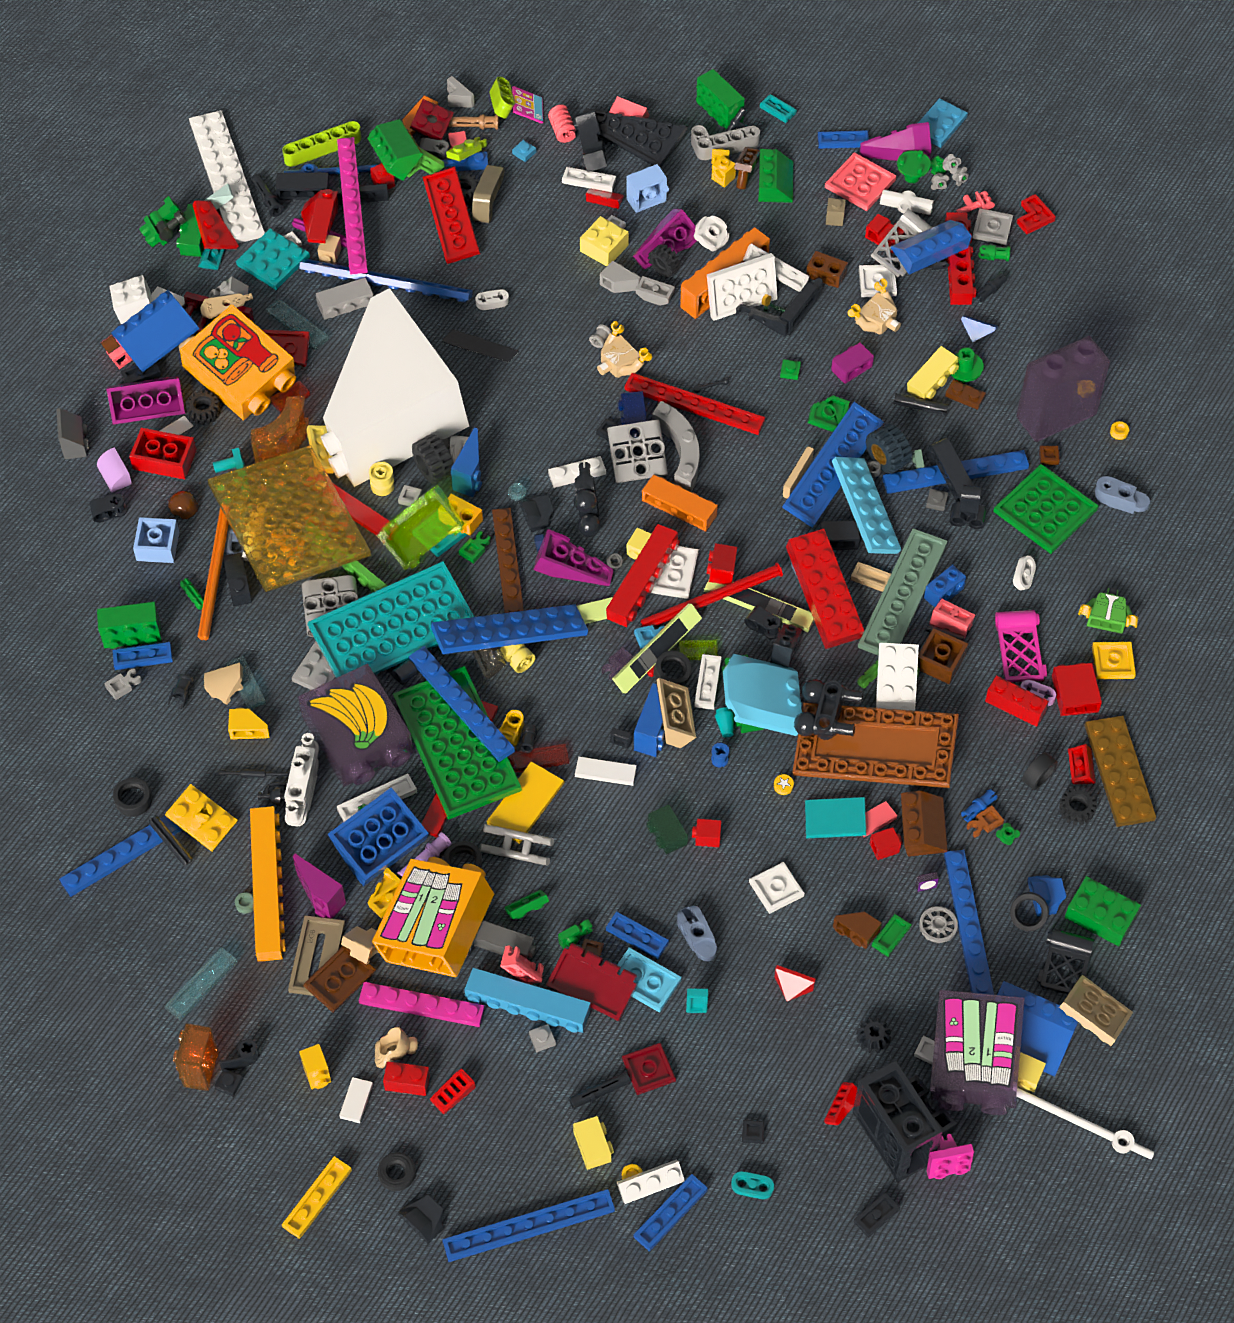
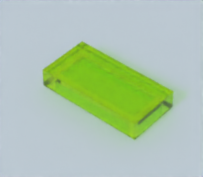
[679,640,718,660]

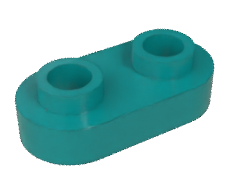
[731,1172,774,1199]

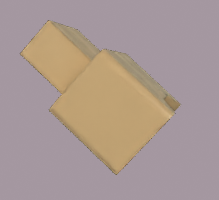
[341,926,379,964]

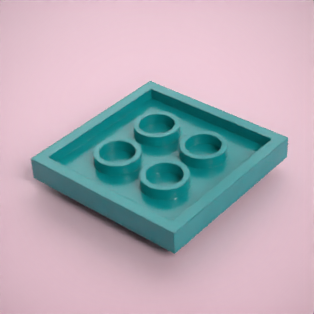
[236,228,310,290]

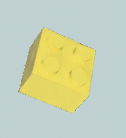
[580,216,629,266]

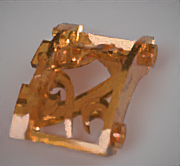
[251,396,309,470]

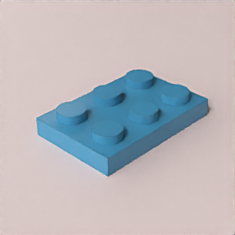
[918,98,968,148]

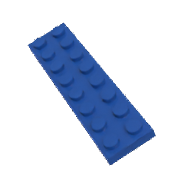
[782,402,884,528]
[431,604,588,654]

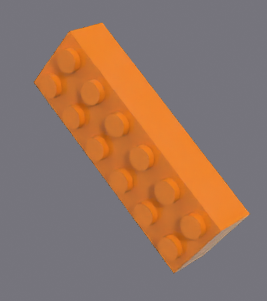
[680,227,770,319]

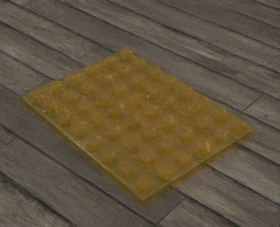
[208,445,371,592]

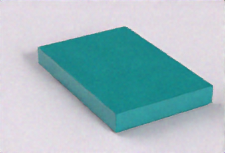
[805,797,866,838]

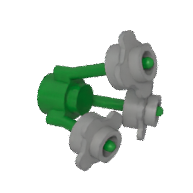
[930,154,969,190]

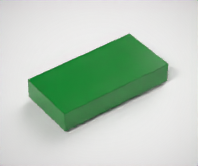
[872,914,912,957]

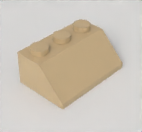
[657,678,696,748]

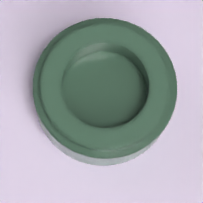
[235,892,254,914]

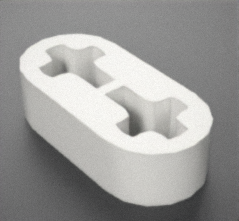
[476,290,509,310]

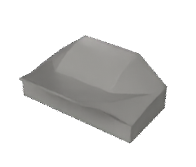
[636,276,675,305]

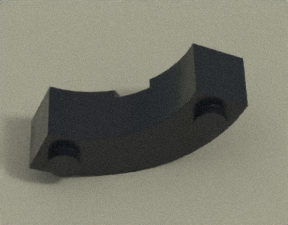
[573,110,607,172]

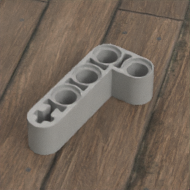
[691,125,760,160]

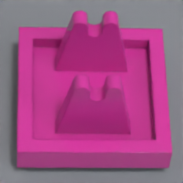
[927,1134,974,1179]

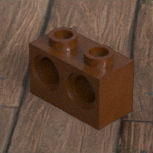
[806,251,848,288]

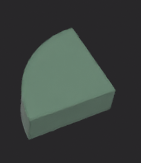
[912,450,924,468]

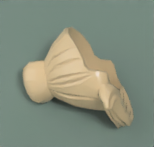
[375,1027,418,1068]

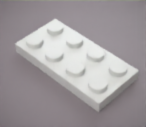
[876,643,919,711]

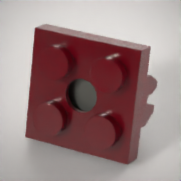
[410,99,454,140]

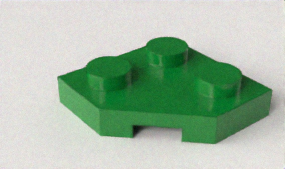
[807,396,850,432]

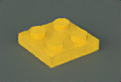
[1092,642,1136,679]

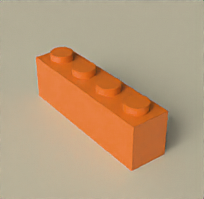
[642,474,718,531]

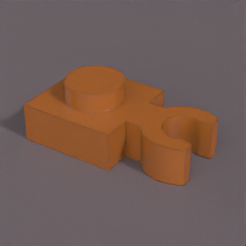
[967,806,1004,837]

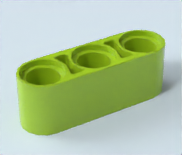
[489,77,515,118]

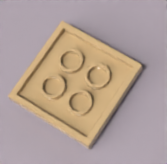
[1059,975,1133,1046]

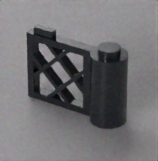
[1037,929,1094,994]

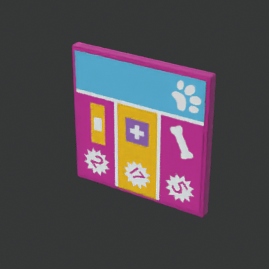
[512,86,543,124]

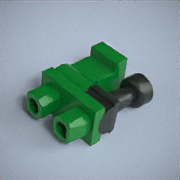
[139,196,187,248]

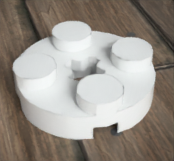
[694,216,729,251]

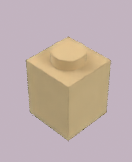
[318,235,341,264]

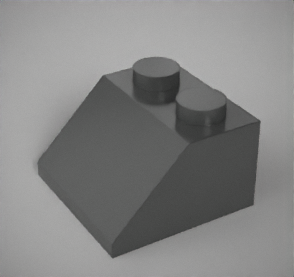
[56,408,89,459]

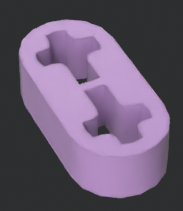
[1020,680,1056,706]

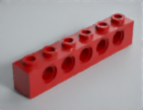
[945,212,976,305]

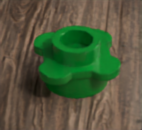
[996,823,1020,845]

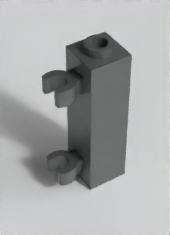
[467,920,537,960]

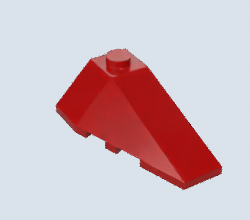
[301,189,338,244]

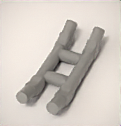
[479,824,554,866]

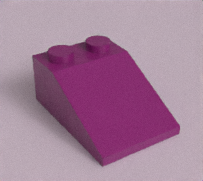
[293,854,346,919]

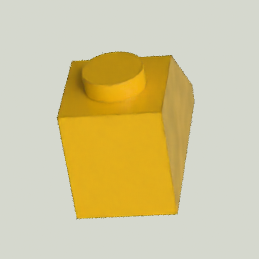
[228,708,270,739]

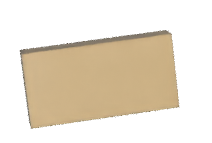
[851,562,891,592]

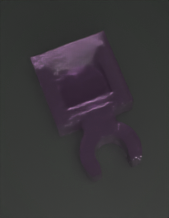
[602,647,633,680]

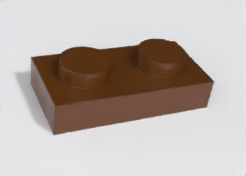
[945,380,986,410]

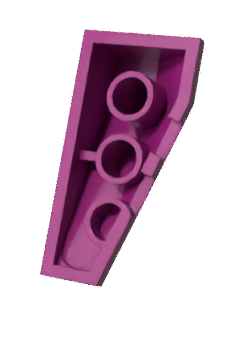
[859,122,931,161]
[633,209,697,269]
[533,529,613,586]

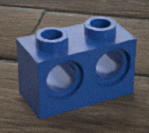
[924,565,966,608]

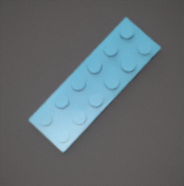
[832,457,902,554]

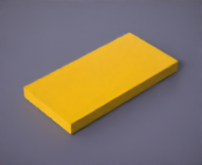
[486,762,564,844]

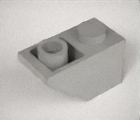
[600,261,640,293]
[209,277,249,303]

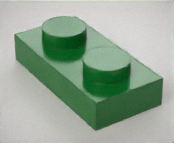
[505,890,549,919]

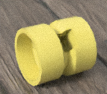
[369,462,394,496]
[499,644,535,673]

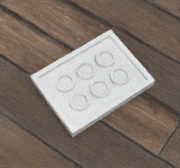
[707,253,777,321]

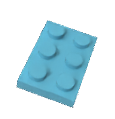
[617,948,681,1013]

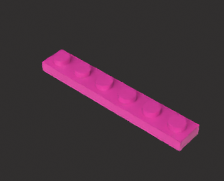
[359,982,485,1027]

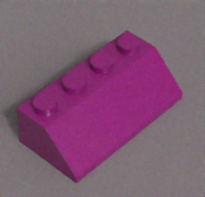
[106,376,185,424]

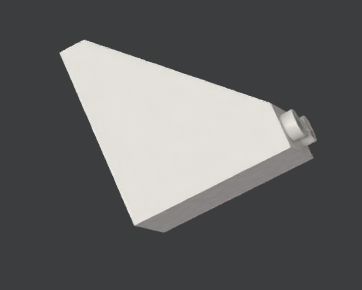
[321,288,469,487]

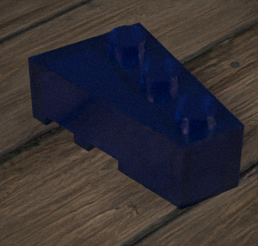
[618,391,649,450]

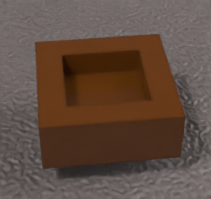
[1039,446,1060,465]

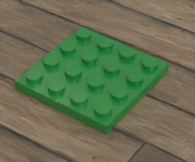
[993,464,1099,554]

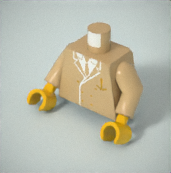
[848,278,901,334]
[597,321,652,378]

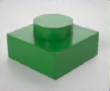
[780,359,801,380]

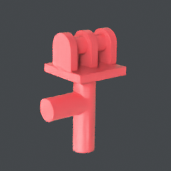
[956,191,995,213]

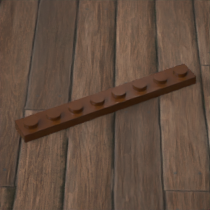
[492,508,524,613]

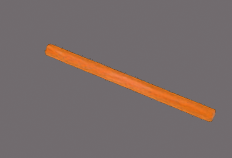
[198,506,231,640]

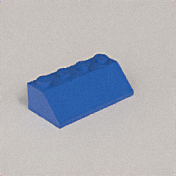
[891,220,972,275]

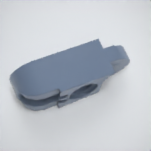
[1095,476,1150,514]
[677,905,717,961]

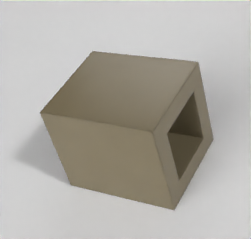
[826,198,846,226]

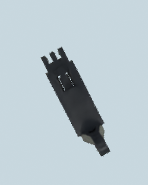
[736,278,822,337]

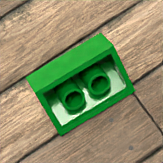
[758,149,793,203]

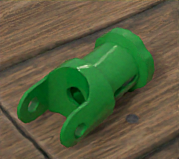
[978,245,1010,262]

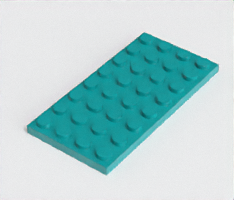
[307,562,474,688]

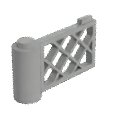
[871,208,933,277]

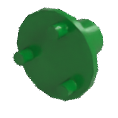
[897,150,931,183]
[951,348,984,383]

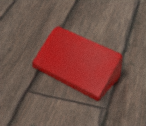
[586,188,624,209]
[1068,744,1096,784]

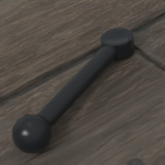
[693,378,730,393]

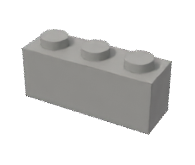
[316,278,373,320]

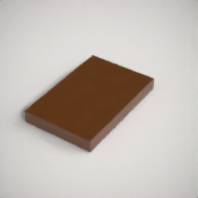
[303,946,376,1013]

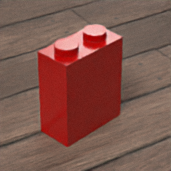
[1052,663,1102,716]

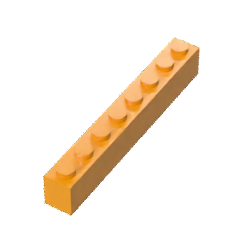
[250,806,286,962]

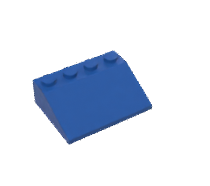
[111,290,199,372]
[328,787,429,887]
[981,981,1078,1077]

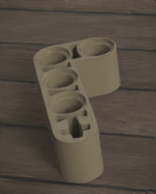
[472,165,504,223]

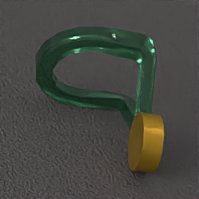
[762,294,785,313]

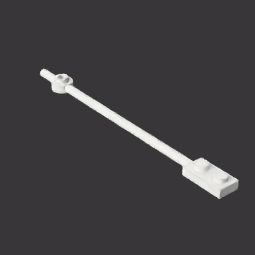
[914,1036,1154,1159]

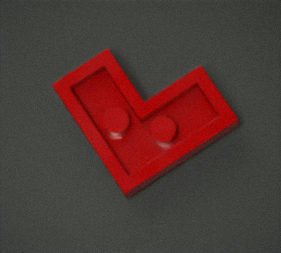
[1017,194,1056,234]

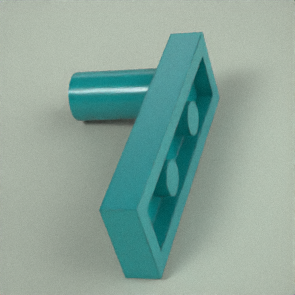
[213,447,253,502]

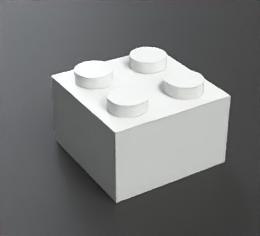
[110,275,152,324]

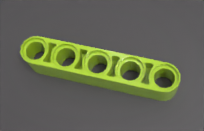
[282,121,361,167]

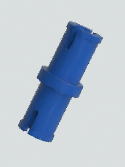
[961,789,997,822]

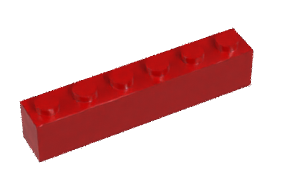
[606,524,680,627]

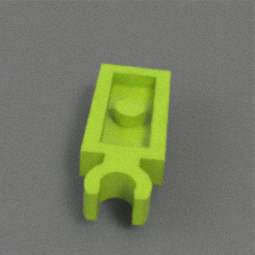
[446,137,487,161]

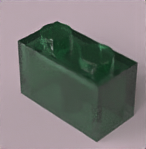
[646,804,688,855]

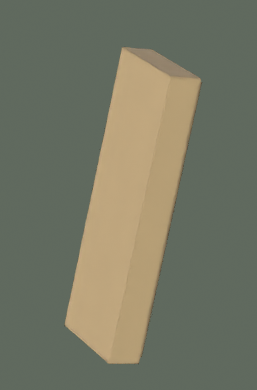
[783,447,814,499]

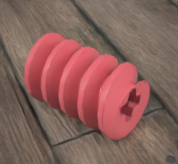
[548,105,576,143]

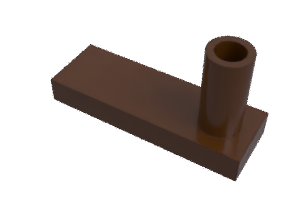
[734,147,760,189]

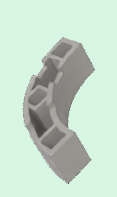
[652,401,699,492]

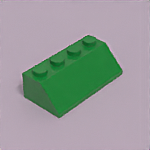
[367,119,423,181]

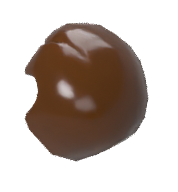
[168,491,199,519]

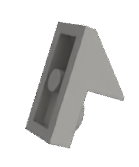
[447,76,474,108]

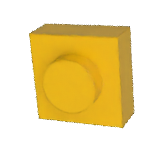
[712,149,729,164]

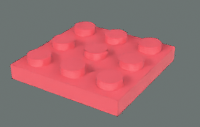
[825,152,896,211]

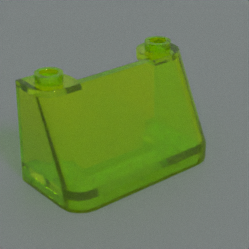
[377,484,464,570]

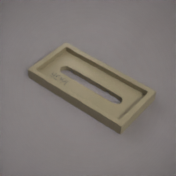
[288,916,345,996]

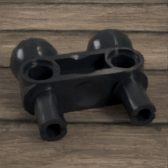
[573,462,601,537]
[794,679,863,740]

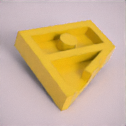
[368,868,401,919]

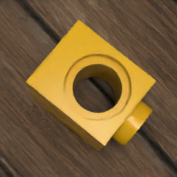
[711,156,736,188]

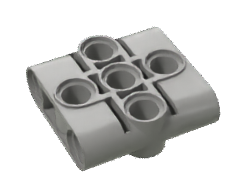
[607,420,668,483]
[301,575,358,637]

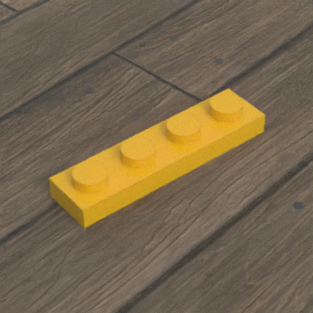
[282,1156,352,1239]

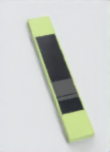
[704,580,814,632]
[612,604,702,693]

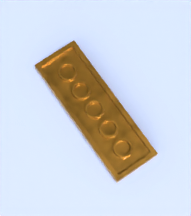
[1085,716,1156,827]

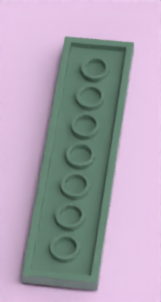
[858,529,948,655]

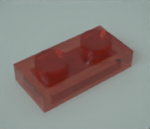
[270,380,310,413]

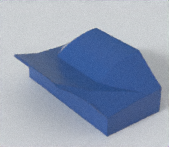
[1027,875,1066,916]

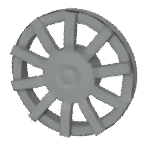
[919,907,958,943]

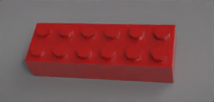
[786,529,864,649]

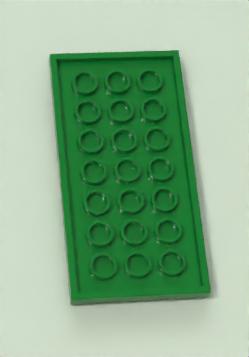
[393,666,522,820]

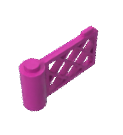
[995,610,1047,682]

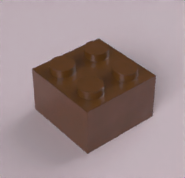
[917,628,968,684]

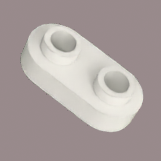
[1013,556,1036,590]

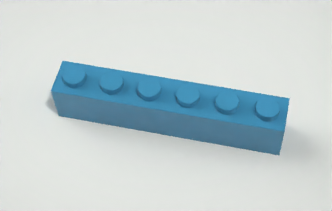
[465,968,591,1033]

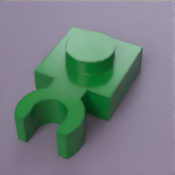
[459,531,491,564]
[558,919,593,949]

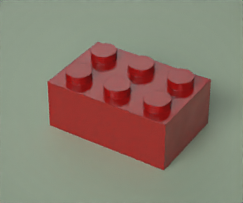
[129,428,196,480]

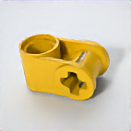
[499,710,524,748]

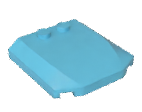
[723,654,802,736]

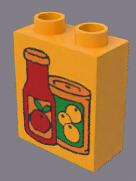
[180,304,296,421]

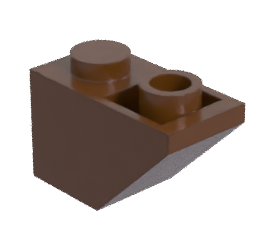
[833,912,881,949]

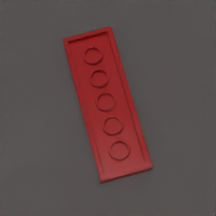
[423,167,480,264]

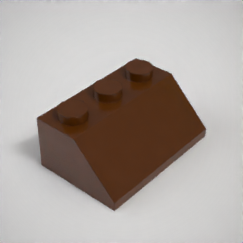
[901,791,948,857]

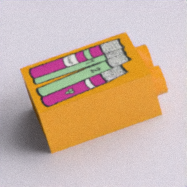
[372,857,494,977]

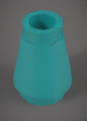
[715,707,734,738]

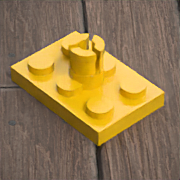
[165,784,238,852]

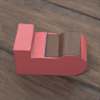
[101,335,132,370]

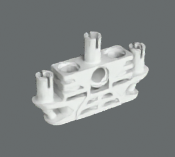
[284,733,319,826]

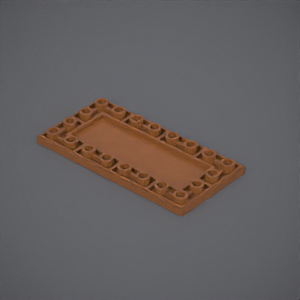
[792,703,959,788]

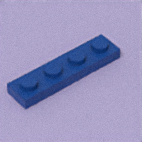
[634,1174,708,1252]

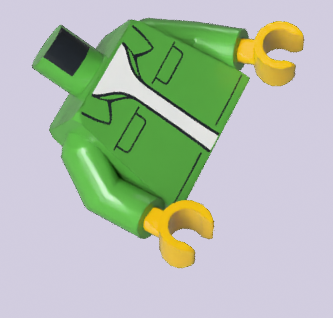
[1078,588,1138,634]

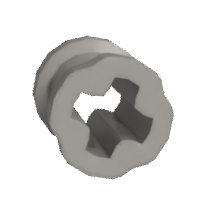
[589,324,612,348]

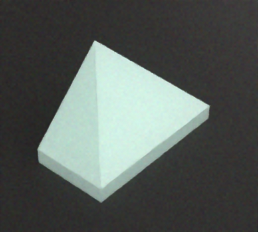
[204,183,234,210]

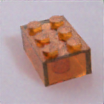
[173,1023,219,1091]

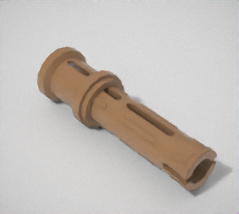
[448,114,499,130]

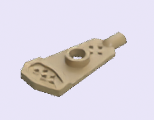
[200,293,253,318]

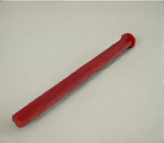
[641,562,783,627]

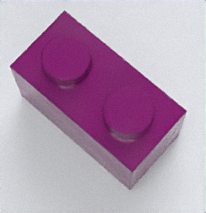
[831,343,874,384]

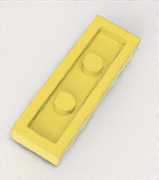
[306,425,334,474]

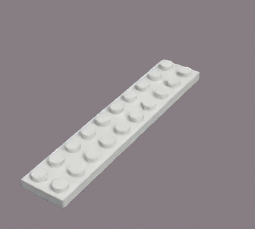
[189,110,264,243]

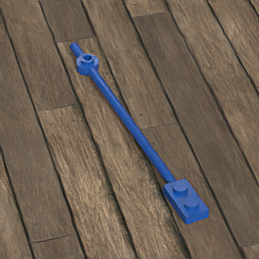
[284,152,488,175]

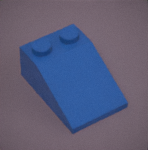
[451,428,482,497]
[634,683,665,757]

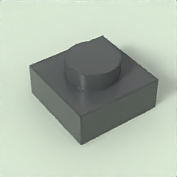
[926,489,948,511]

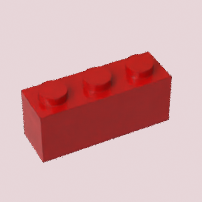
[985,675,1049,727]

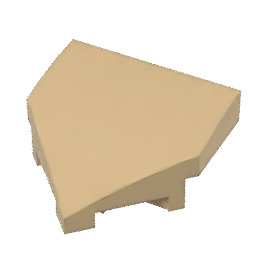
[204,663,243,704]

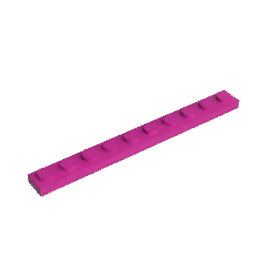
[337,137,368,275]

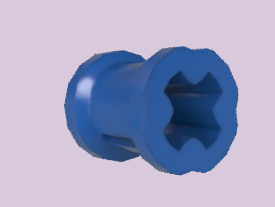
[711,743,729,768]

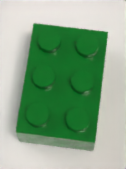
[696,69,744,129]
[97,602,162,649]
[1064,876,1141,947]

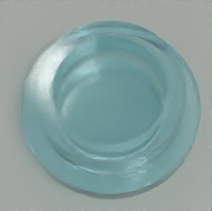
[508,483,526,501]

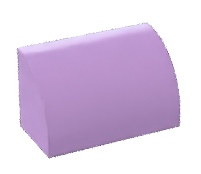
[97,447,132,493]

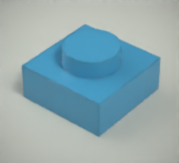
[512,140,536,162]

